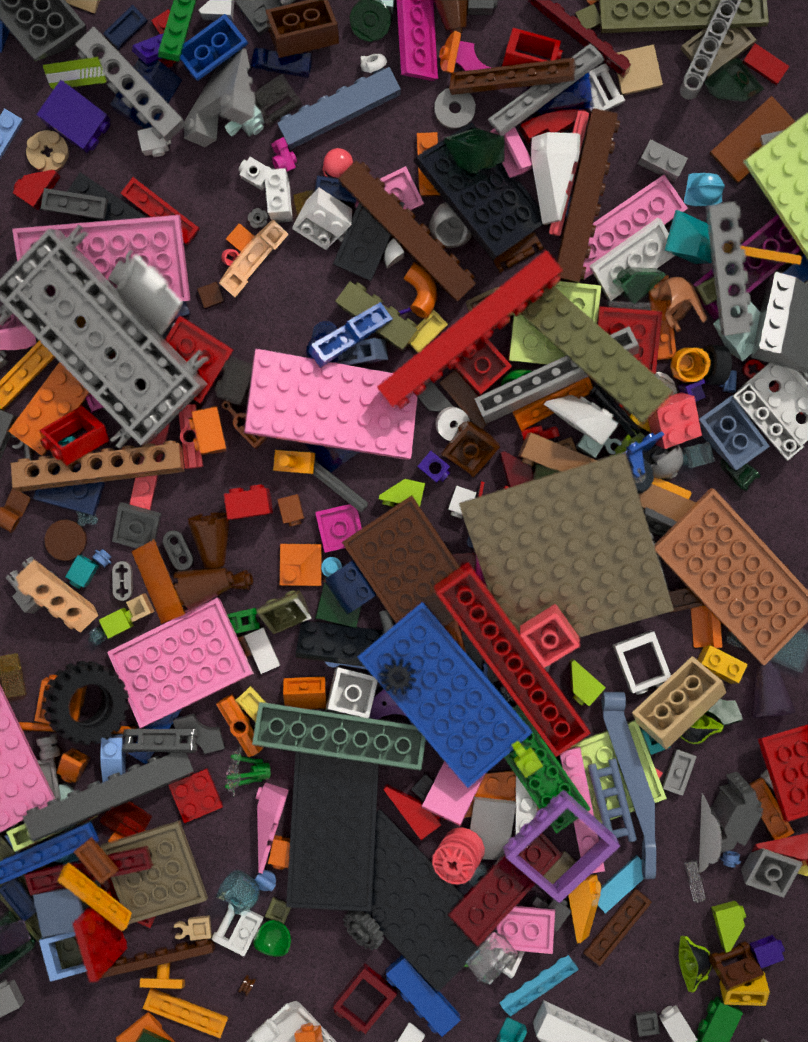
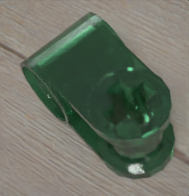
[720,458,761,492]

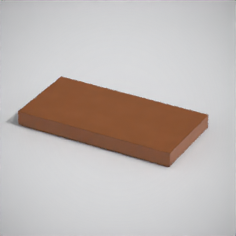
[710,96,795,183]

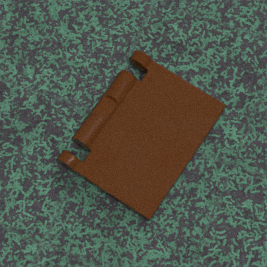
[493,232,543,273]

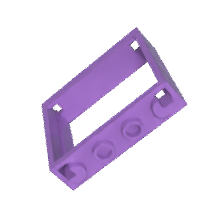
[503,790,620,903]

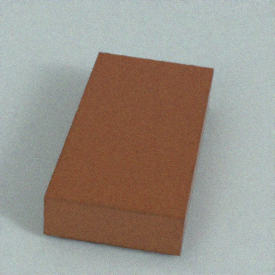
[74,837,119,884]

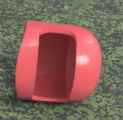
[323,148,353,178]

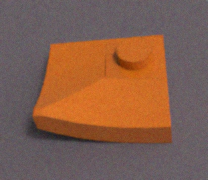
[280,544,322,586]

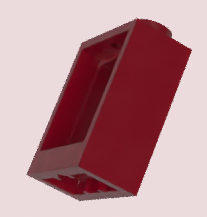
[333,963,397,1034]

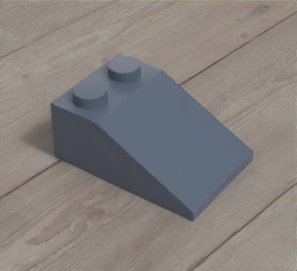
[699,395,770,471]

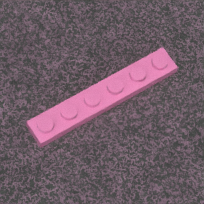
[560,747,605,873]

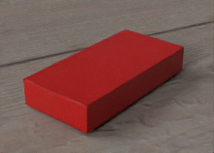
[742,43,789,85]

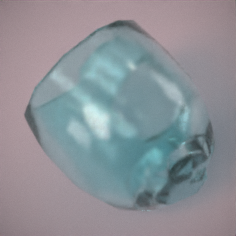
[216,869,260,915]

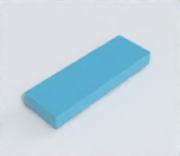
[598,855,643,913]

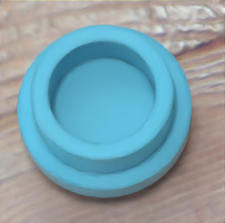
[321,557,342,577]

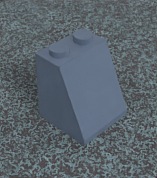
[33,881,101,937]

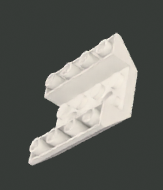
[732,363,808,461]

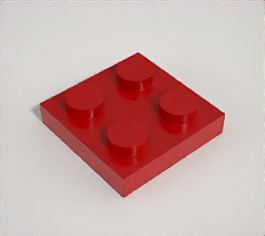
[168,768,223,823]

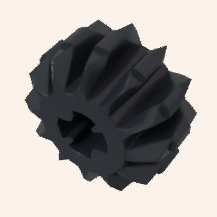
[380,658,416,695]

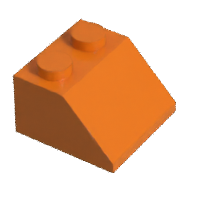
[189,407,226,455]

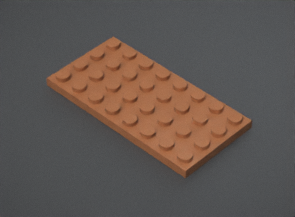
[654,488,808,666]

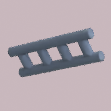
[588,758,637,842]

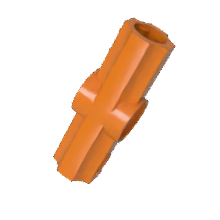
[216,694,264,757]

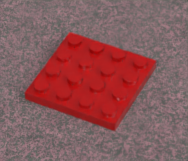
[758,724,808,822]

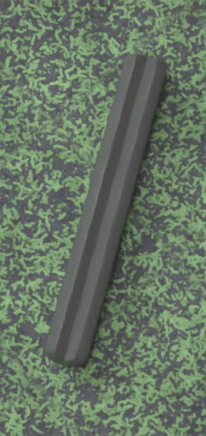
[313,461,368,512]

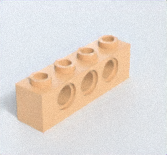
[16,560,98,633]

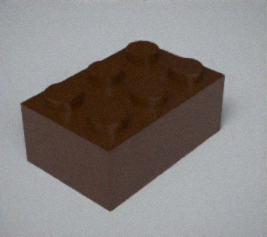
[265,0,339,58]

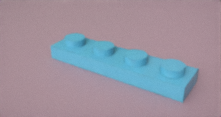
[499,955,579,1017]

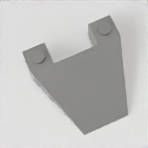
[183,48,255,147]

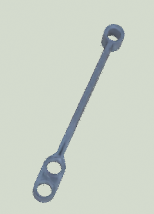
[601,692,656,879]

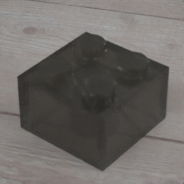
[215,356,253,408]

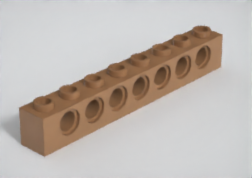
[11,441,185,492]

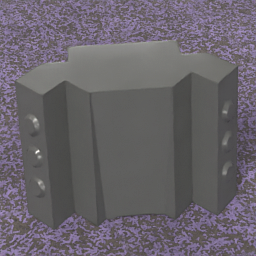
[709,772,763,852]

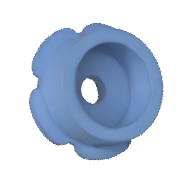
[92,549,111,568]
[720,851,741,867]

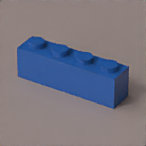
[386,955,461,1037]

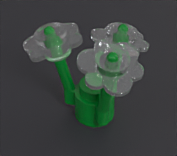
[225,746,271,797]

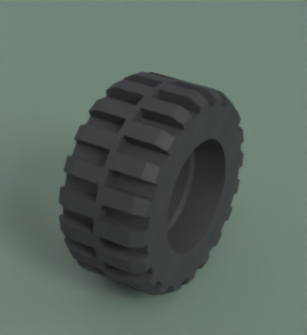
[42,661,129,745]

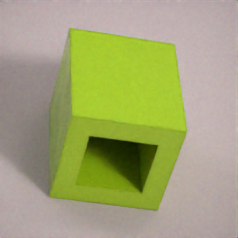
[99,608,134,639]

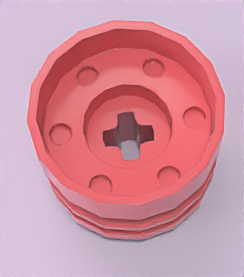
[432,827,485,885]

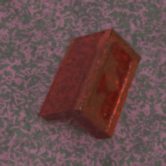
[99,801,152,837]

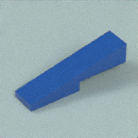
[308,302,392,368]

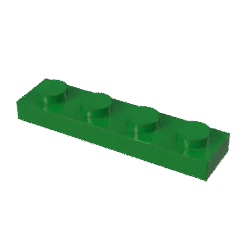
[158,0,197,62]

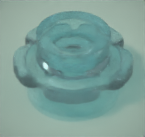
[88,627,107,646]

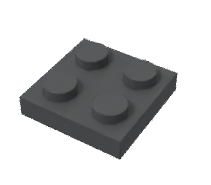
[112,502,161,548]

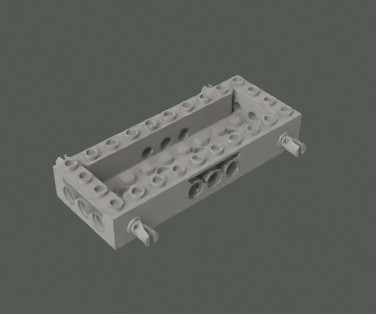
[0,225,209,448]

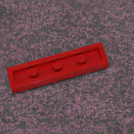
[120,177,200,246]

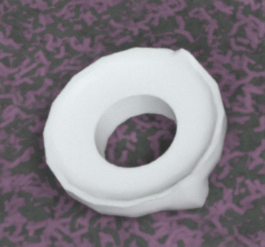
[360,54,387,73]

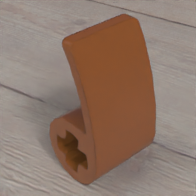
[0,488,31,533]

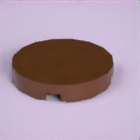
[44,519,87,561]

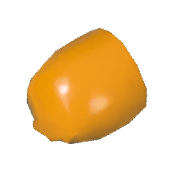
[670,348,711,383]

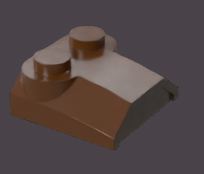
[441,421,500,478]

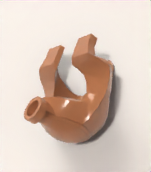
[650,277,707,332]

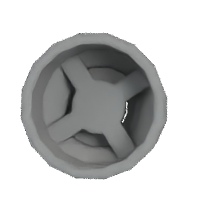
[36,734,61,760]

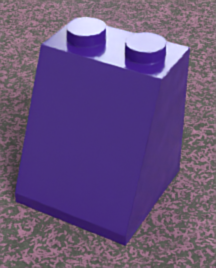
[37,80,111,154]

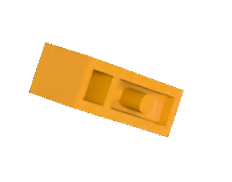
[568,874,601,943]

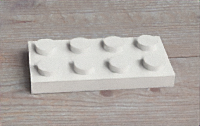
[589,218,675,301]

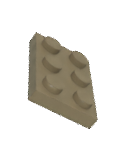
[681,26,757,80]

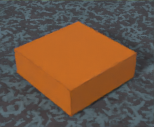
[226,223,255,252]

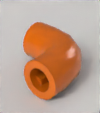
[403,262,437,319]

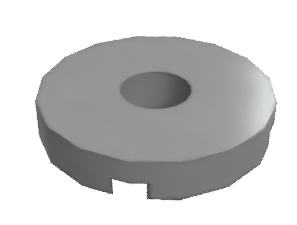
[434,88,476,130]

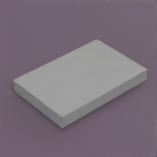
[469,797,516,860]

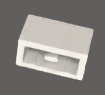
[292,188,352,250]

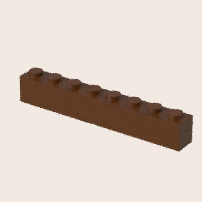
[556,108,620,283]
[338,160,476,302]

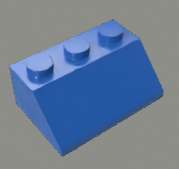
[180,14,248,81]

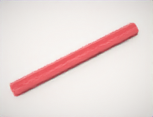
[549,111,589,236]

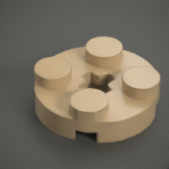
[26,130,69,172]

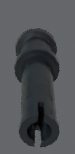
[589,384,642,438]

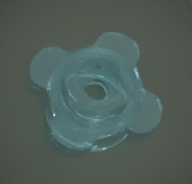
[76,512,98,526]

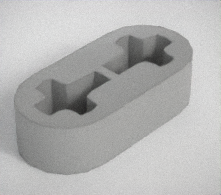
[112,561,133,601]

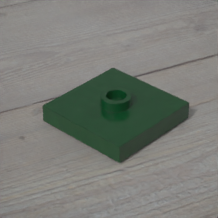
[316,578,362,628]

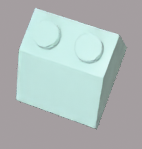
[713,301,761,361]

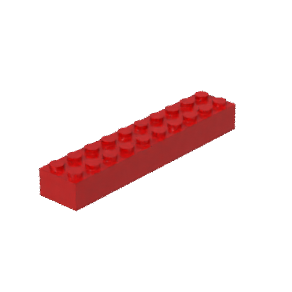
[377,250,563,410]
[433,562,591,757]

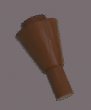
[232,570,253,590]

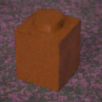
[277,494,305,527]

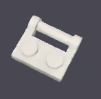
[574,64,626,113]
[211,900,264,956]

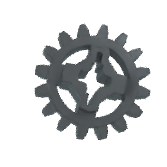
[343,910,384,950]

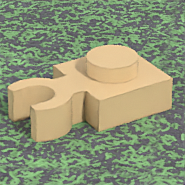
[174,915,212,941]

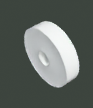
[436,407,469,441]

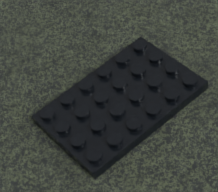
[413,123,544,260]

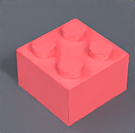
[648,392,702,449]
[520,604,580,668]

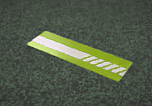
[43,57,107,90]

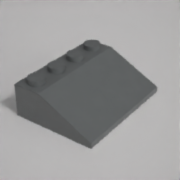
[0,0,86,61]
[751,272,808,374]

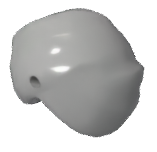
[429,202,472,248]

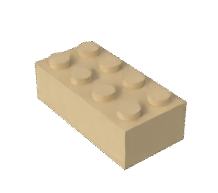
[632,656,726,749]

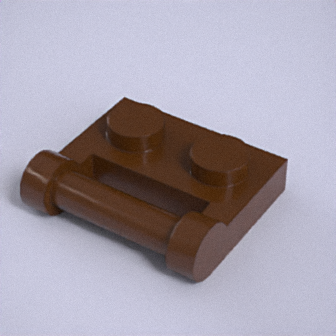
[709,941,764,992]

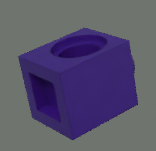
[417,451,450,483]
[749,935,785,968]

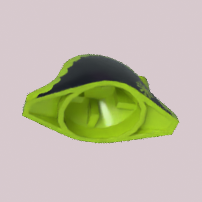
[680,714,724,744]
[679,936,712,993]

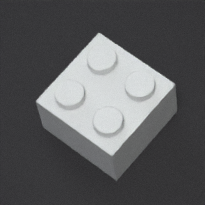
[325,668,378,718]

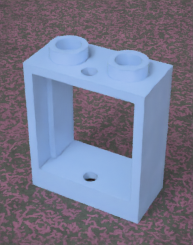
[39,932,86,981]

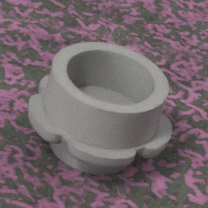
[248,208,268,229]

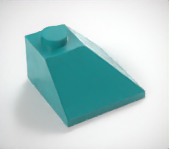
[664,210,712,264]

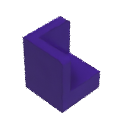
[677,379,706,403]

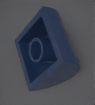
[324,560,377,614]

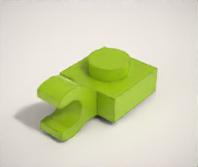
[512,740,543,778]

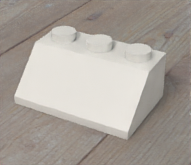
[544,395,618,445]

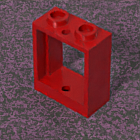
[502,28,563,66]
[39,406,109,466]

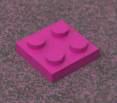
[315,504,362,553]

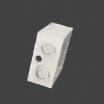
[264,168,293,223]
[613,630,671,695]

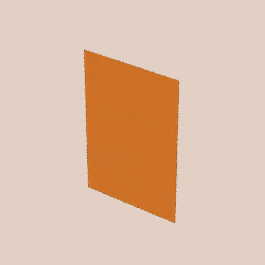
[132,540,185,624]

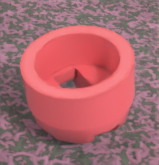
[221,249,239,266]

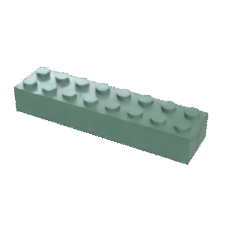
[252,702,426,771]

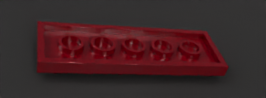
[447,832,562,947]

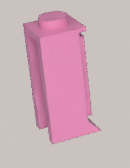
[488,127,533,178]

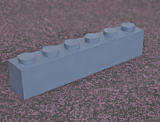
[277,67,401,150]

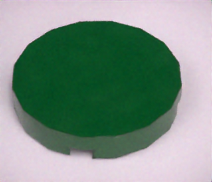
[349,0,391,42]

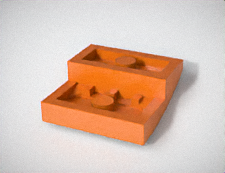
[116,1012,175,1042]

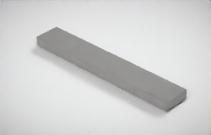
[488,43,604,137]

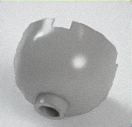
[643,444,683,479]

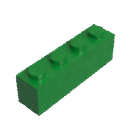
[695,996,743,1042]

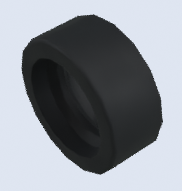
[702,345,732,385]

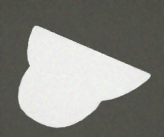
[699,794,721,873]

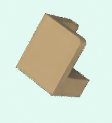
[126,593,155,622]

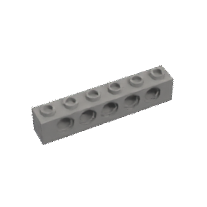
[75,27,185,142]
[706,202,753,336]

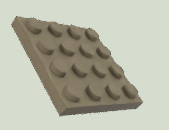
[100,820,208,924]

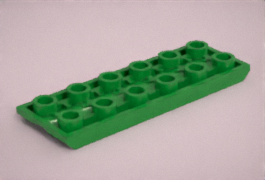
[504,704,591,834]

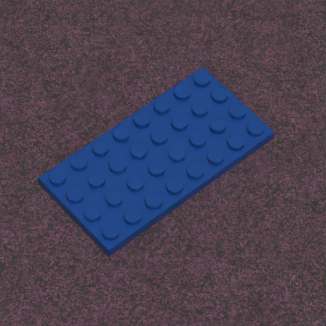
[357,602,533,788]

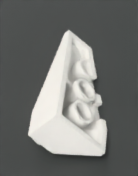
[531,132,580,225]

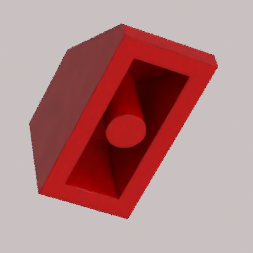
[13,169,61,210]

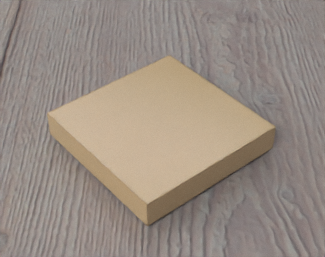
[616,45,663,95]

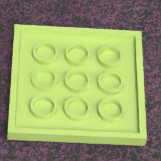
[508,281,601,365]
[570,720,667,823]

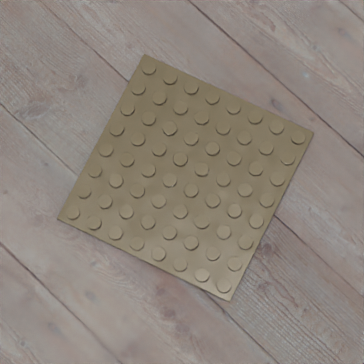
[459,452,674,638]

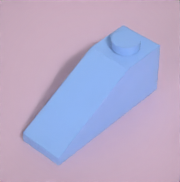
[100,734,126,783]

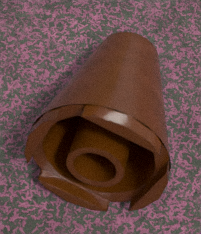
[434,0,468,33]
[188,512,230,569]
[174,568,235,612]

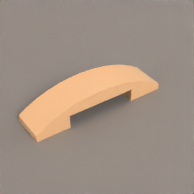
[219,220,288,297]

